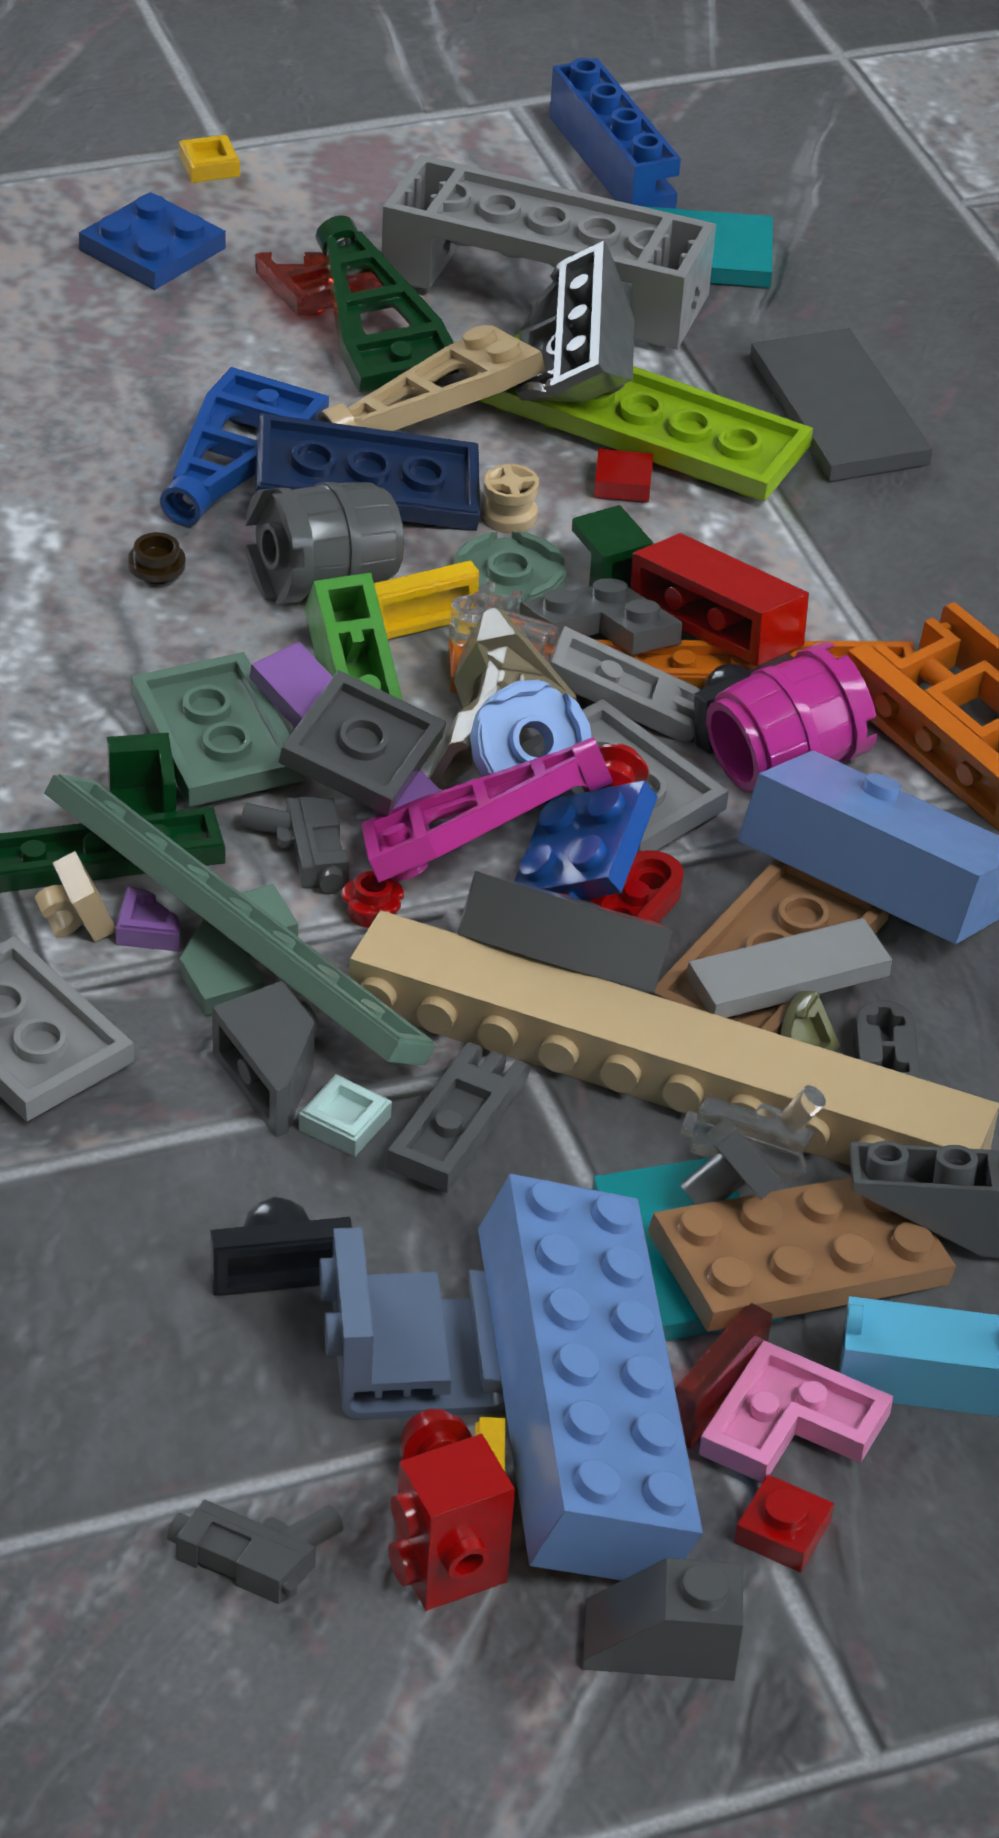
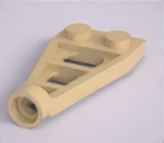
[319,325,547,431]

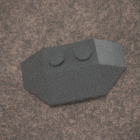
[516,241,635,402]

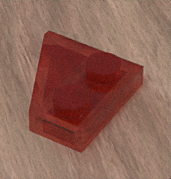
[255,252,382,316]

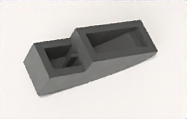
[457,871,672,993]

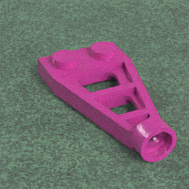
[361,736,613,883]

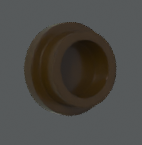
[128,532,186,584]

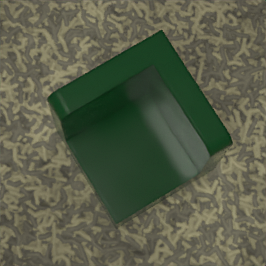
[571,505,654,588]
[107,733,176,816]

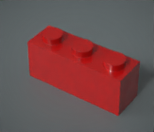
[630,533,809,666]

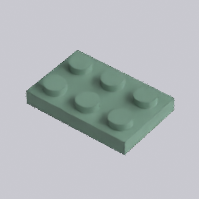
[131,652,305,807]

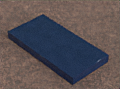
[254,413,480,531]

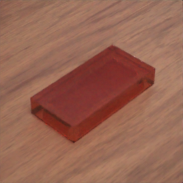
[675,1303,773,1449]

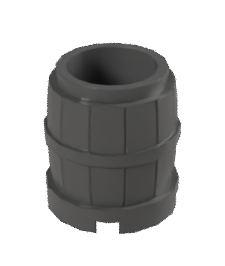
[246,482,404,604]

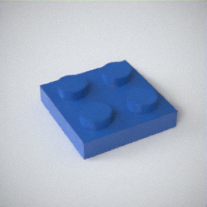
[79,192,226,290]

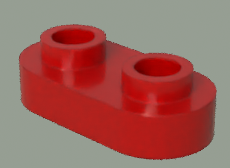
[590,850,684,923]

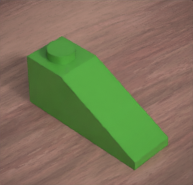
[304,572,403,701]

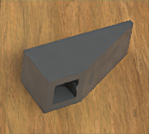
[849,1141,999,1258]

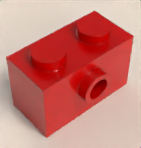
[388,1433,515,1611]

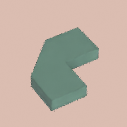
[180,884,299,1016]

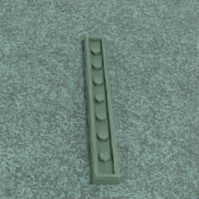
[44,774,436,1065]

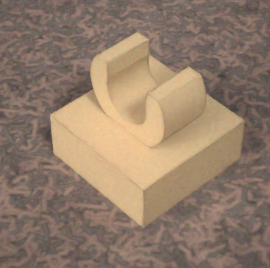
[34,851,116,943]

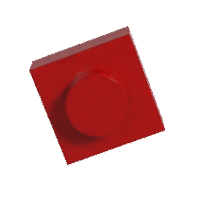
[734,1474,834,1573]

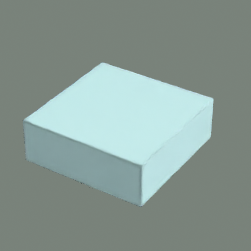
[299,1074,392,1157]

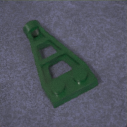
[315,215,459,393]

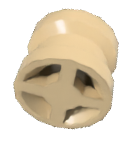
[482,464,539,533]

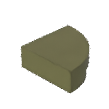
[781,991,840,1051]

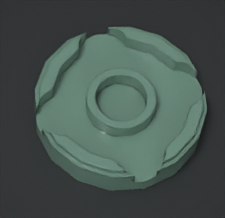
[454,531,567,617]

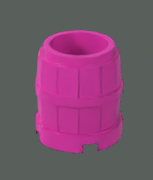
[706,642,877,791]

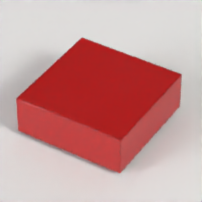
[594,449,653,502]

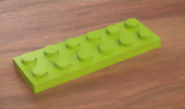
[479,332,813,502]

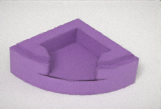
[116,886,180,952]

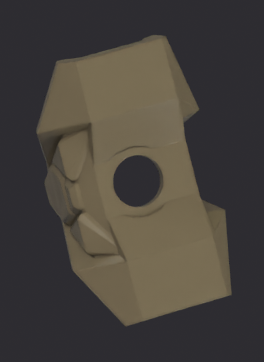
[429,607,577,790]

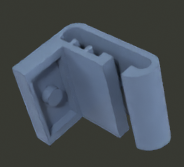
[320,1227,505,1420]

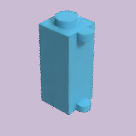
[839,1296,999,1417]

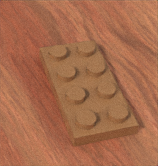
[649,859,889,1035]
[648,1177,956,1332]

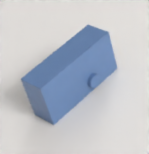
[737,750,999,945]

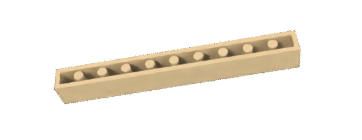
[349,910,999,1166]

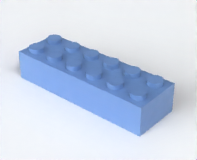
[478,1174,703,1580]

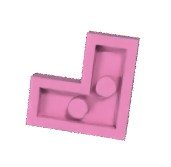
[699,1340,893,1483]

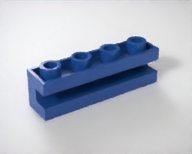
[549,58,681,209]

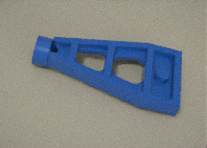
[160,367,329,526]

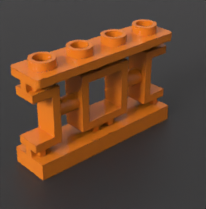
[847,602,999,831]

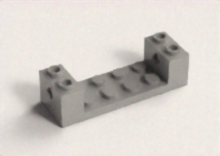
[382,155,716,350]

